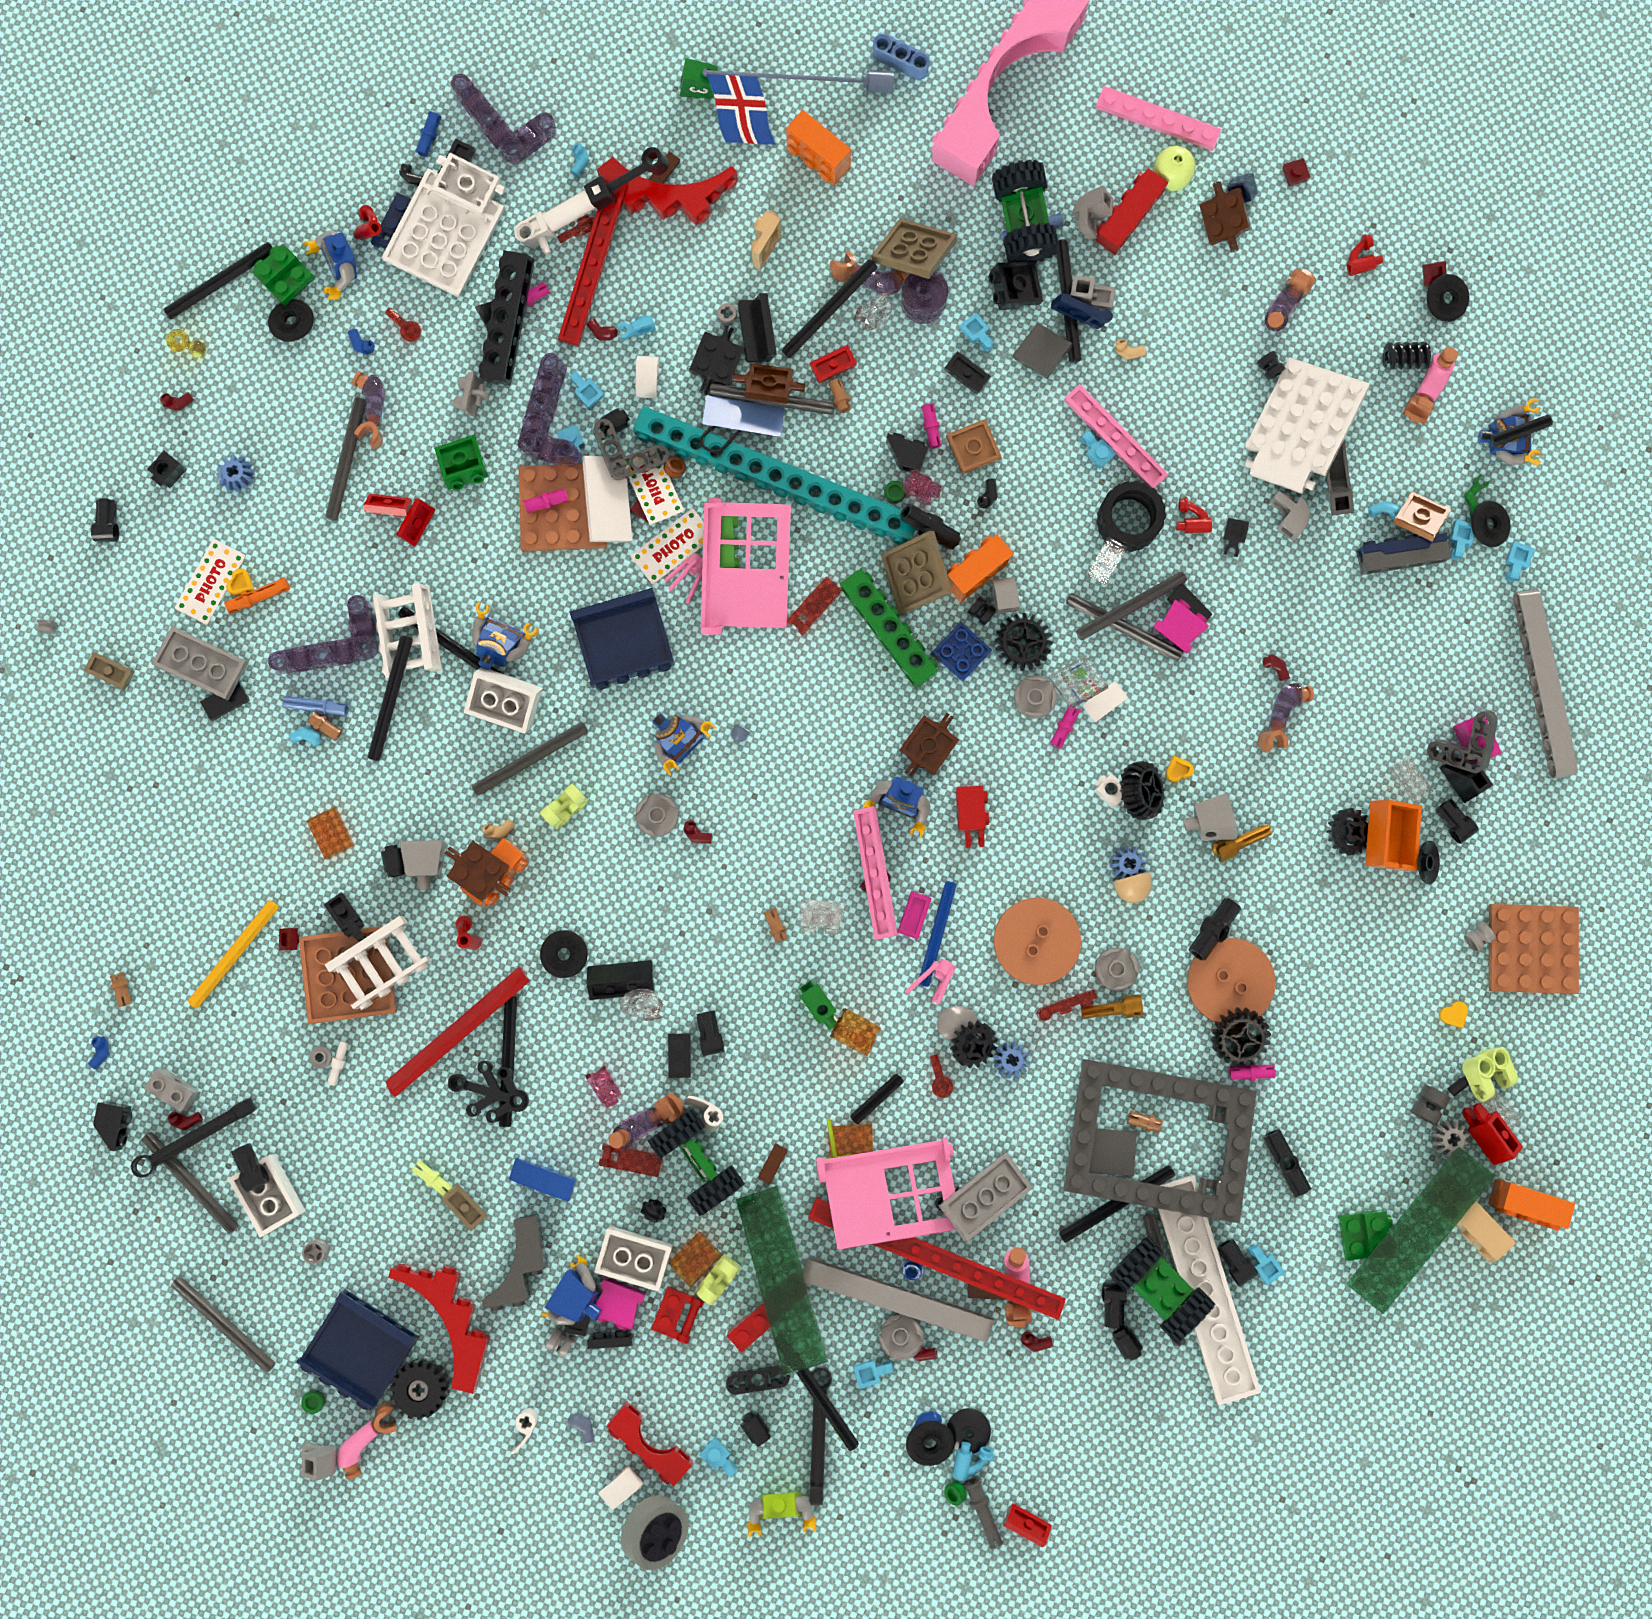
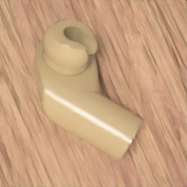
[1115,339,1146,360]
[482,818,516,839]

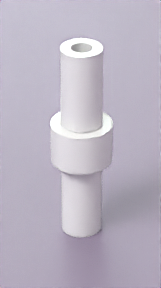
[327,1041,349,1086]

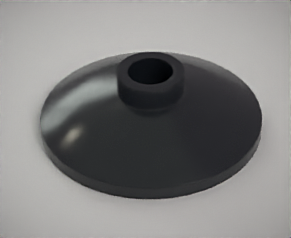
[1417,841,1440,884]
[947,1408,991,1454]

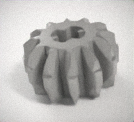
[1431,1121,1471,1158]

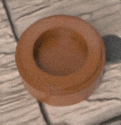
[664,456,686,479]

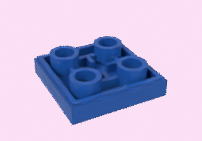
[931,621,992,682]

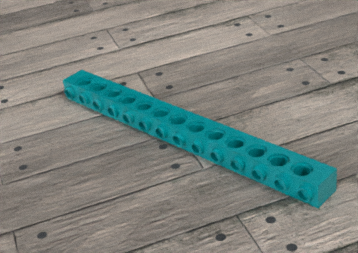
[633,406,916,545]

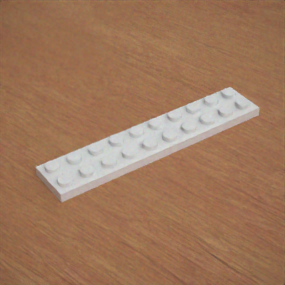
[1158,1175,1261,1405]

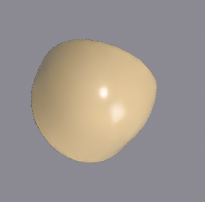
[1113,872,1152,903]

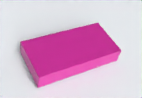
[897,891,932,939]

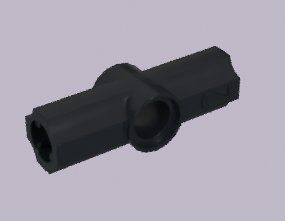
[900,504,961,550]
[1188,898,1241,961]
[1262,1129,1312,1198]

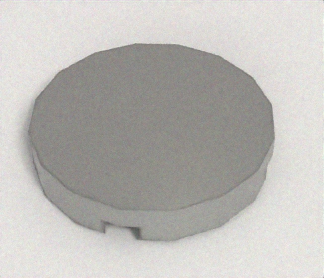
[1014,675,1057,719]
[635,794,679,837]
[1095,947,1139,991]
[879,1314,924,1360]

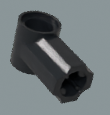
[91,498,119,542]
[1435,798,1479,844]
[696,1010,725,1056]
[231,1143,269,1192]
[1217,1238,1258,1287]
[1102,1282,1127,1329]

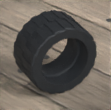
[1097,481,1166,552]

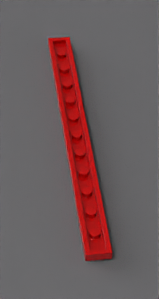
[808,1198,1066,1320]

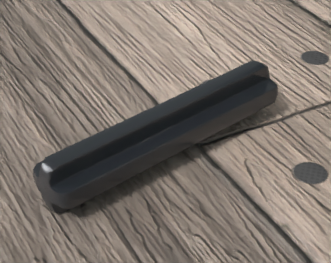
[1490,415,1553,447]
[850,1074,904,1124]

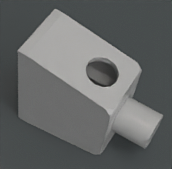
[1183,793,1237,841]
[400,840,446,890]

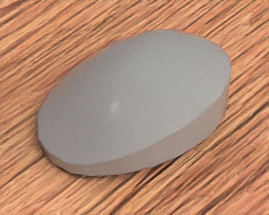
[937,1006,977,1040]

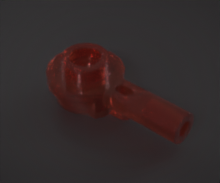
[557,215,595,243]
[385,308,422,342]
[930,1054,953,1098]

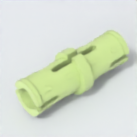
[411,1160,452,1196]

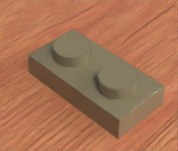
[84,652,135,690]
[441,1183,487,1231]

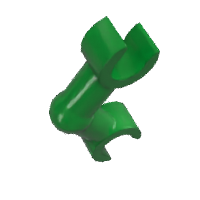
[1464,474,1489,517]

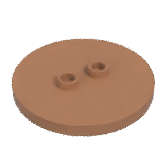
[993,898,1081,985]
[1187,938,1275,1026]

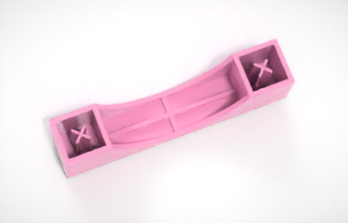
[931,0,1090,187]

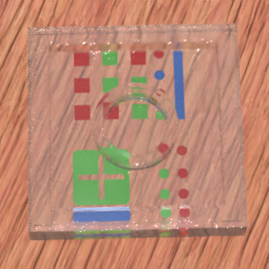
[1049,655,1108,709]

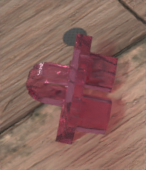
[903,470,941,503]
[585,1066,622,1107]

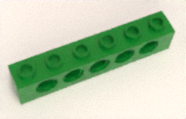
[840,568,938,689]

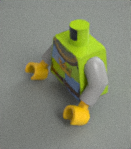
[747,1492,816,1537]

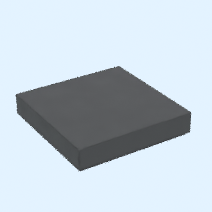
[1013,323,1073,379]
[1090,1128,1137,1176]

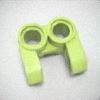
[539,783,588,830]
[1462,1047,1518,1102]
[696,1253,741,1306]

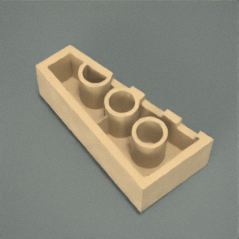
[1428,1174,1516,1263]

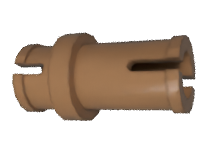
[828,378,852,413]
[307,712,343,741]
[764,908,788,943]
[109,972,133,1008]
[1127,1110,1163,1133]

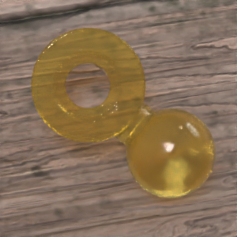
[166,329,206,358]

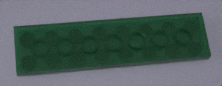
[1346,1146,1496,1315]
[736,1186,828,1376]

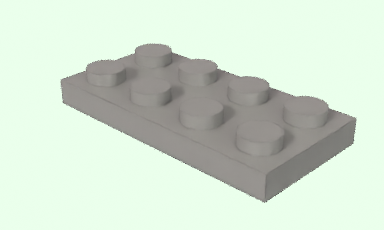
[151,626,248,701]
[939,1152,1032,1242]

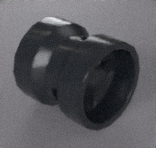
[1257,351,1286,381]
[967,596,996,626]

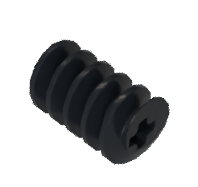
[1383,342,1431,370]

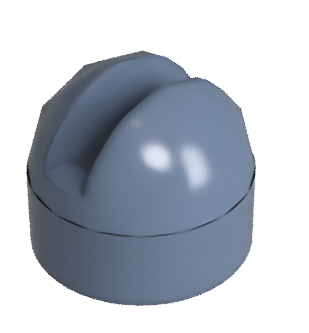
[731,724,750,742]

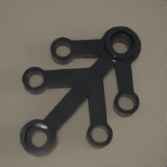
[448,1060,529,1123]

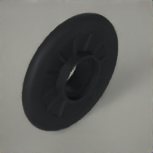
[1426,274,1470,322]
[268,299,314,342]
[1471,501,1511,547]
[540,930,588,978]
[906,1421,955,1466]

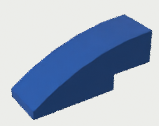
[509,1158,578,1202]

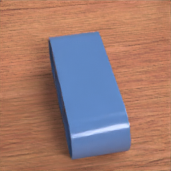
[873,34,930,80]

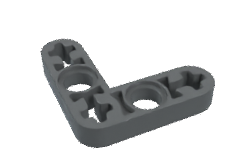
[593,419,669,480]
[1427,710,1498,773]

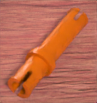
[224,577,291,615]

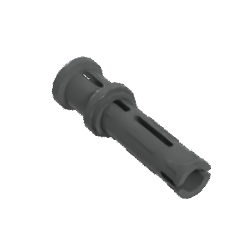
[963,1477,1003,1549]

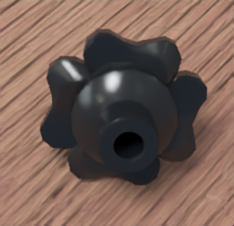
[640,1199,667,1223]

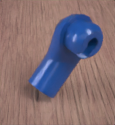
[347,329,375,355]
[88,1036,109,1070]
[912,1411,942,1429]

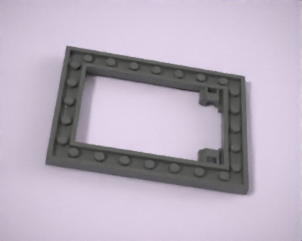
[1063,1059,1257,1223]

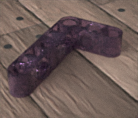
[451,73,557,164]
[518,353,582,466]
[268,595,378,674]

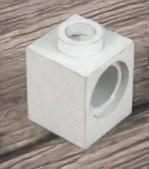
[1094,773,1122,809]

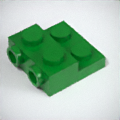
[252,244,315,306]
[434,434,489,491]
[1338,1209,1396,1261]

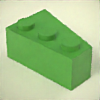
[720,516,740,568]

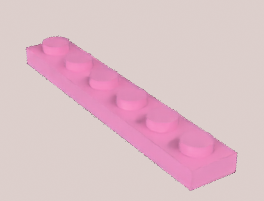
[1096,86,1221,151]
[1064,384,1169,488]
[853,807,898,940]

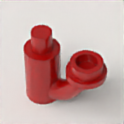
[353,205,381,241]
[1346,234,1383,276]
[1176,497,1212,534]
[456,916,482,950]

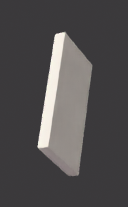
[582,456,632,542]

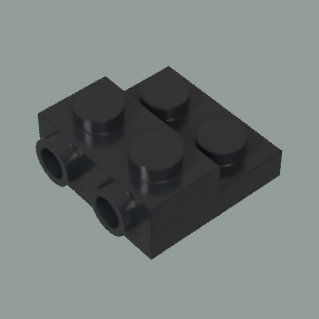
[989,261,1043,310]

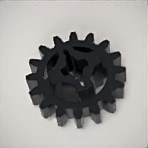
[1327,808,1369,856]
[950,1020,998,1068]

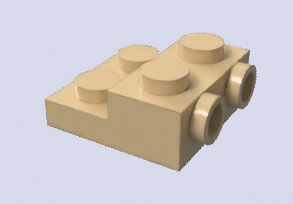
[751,210,782,271]

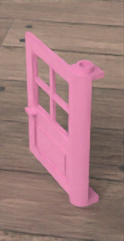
[701,498,791,635]
[816,1137,956,1250]

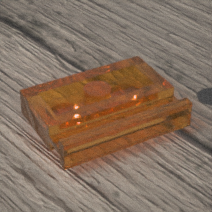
[306,807,355,860]
[829,1008,881,1056]
[828,1124,873,1158]
[668,1231,722,1287]

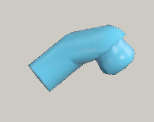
[570,143,589,177]
[1368,501,1401,519]
[289,727,322,746]

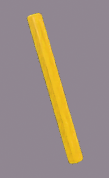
[188,900,279,1009]

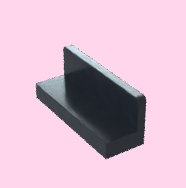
[737,293,777,362]
[587,960,655,1000]

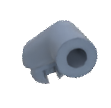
[568,1414,595,1443]

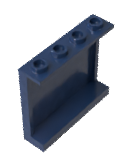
[569,588,675,690]
[296,1289,420,1410]

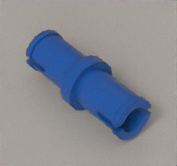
[415,111,442,157]

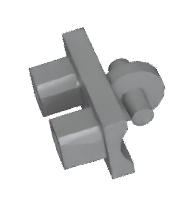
[453,372,490,417]

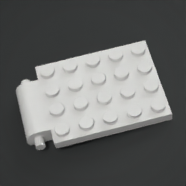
[382,153,506,298]
[1245,357,1370,494]

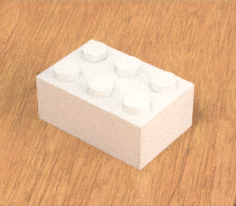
[463,667,543,734]
[228,1154,306,1237]
[594,1226,673,1292]

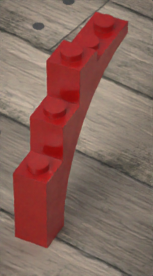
[597,156,738,226]
[388,1264,490,1394]

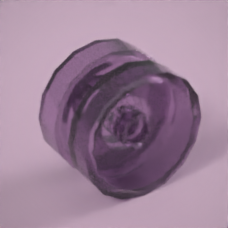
[901,271,949,324]

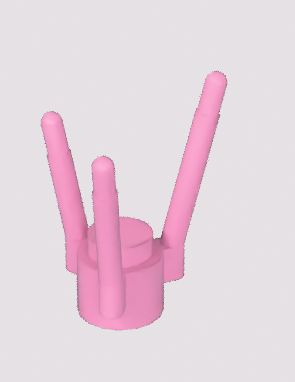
[664,553,703,604]
[905,959,956,1004]

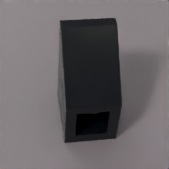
[886,433,928,476]
[1439,757,1493,803]
[93,1101,132,1151]

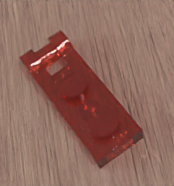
[786,576,842,636]
[1036,989,1098,1021]
[598,1143,663,1177]

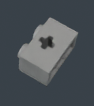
[144,1068,201,1112]

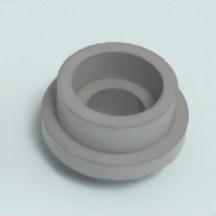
[309,1046,332,1069]

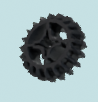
[994,613,1053,671]
[1119,761,1166,820]
[1211,1007,1271,1067]

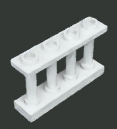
[372,583,442,679]
[325,916,432,1010]

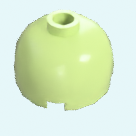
[1152,146,1196,191]

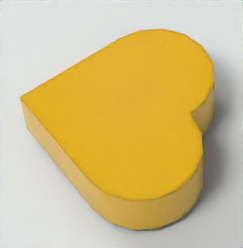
[226,568,254,596]
[1165,755,1194,783]
[1439,1001,1468,1029]

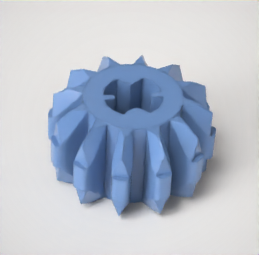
[216,455,255,492]
[1109,845,1147,879]
[993,1041,1030,1079]

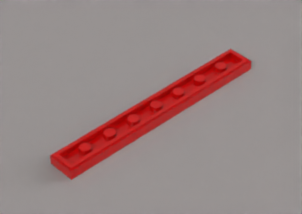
[558,176,629,347]
[385,966,530,1097]

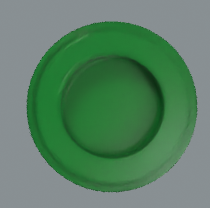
[884,481,906,504]
[301,1390,325,1414]
[944,1481,967,1506]

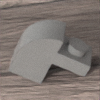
[1072,186,1113,240]
[1071,275,1116,311]
[1269,491,1310,541]
[991,577,1020,614]
[302,1442,336,1481]

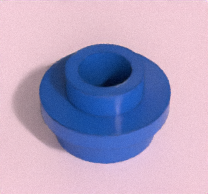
[902,1259,924,1280]

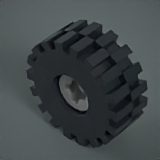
[390,1358,450,1420]

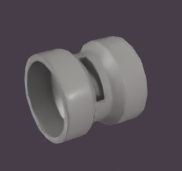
[1464,922,1496,952]
[302,1239,330,1264]
[545,1328,575,1359]

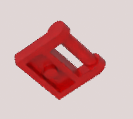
[651,1286,704,1344]

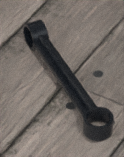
[131,1098,257,1178]
[810,1366,832,1506]

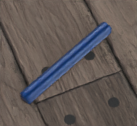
[919,881,957,987]

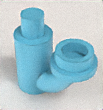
[952,1441,994,1481]

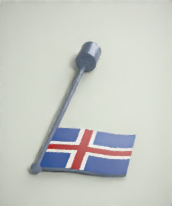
[702,68,894,145]

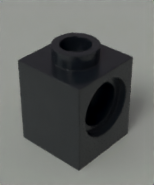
[147,450,187,488]

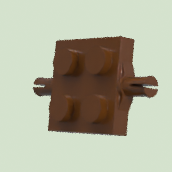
[1199,181,1252,253]
[733,363,806,404]
[899,713,959,778]
[445,841,512,903]

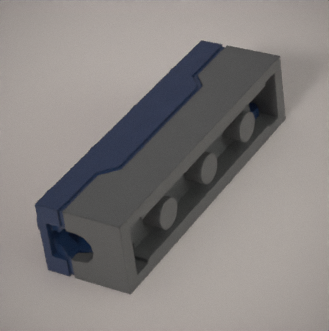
[1356,532,1452,575]

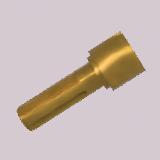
[1211,825,1272,863]
[1081,994,1144,1019]

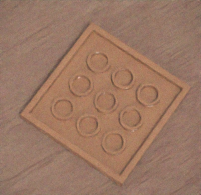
[519,464,607,552]
[1489,904,1579,994]
[299,926,397,1024]

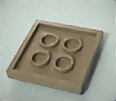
[871,218,957,279]
[881,531,952,615]

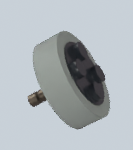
[621,1495,689,1570]

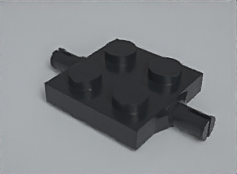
[689,325,744,395]

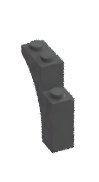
[1326,439,1354,516]
[482,1213,548,1311]

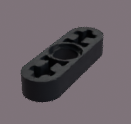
[726,1365,790,1395]

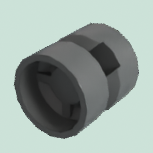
[1410,1084,1451,1126]

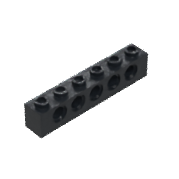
[479,250,535,386]

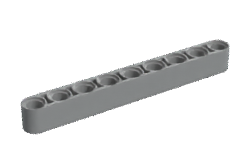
[1513,589,1578,779]
[800,1257,994,1342]

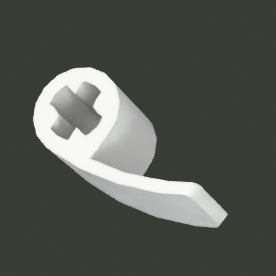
[636,356,659,399]
[1083,681,1129,722]
[683,1096,723,1133]
[510,1408,539,1454]
[598,1465,643,1510]

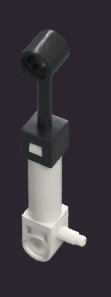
[514,147,669,255]

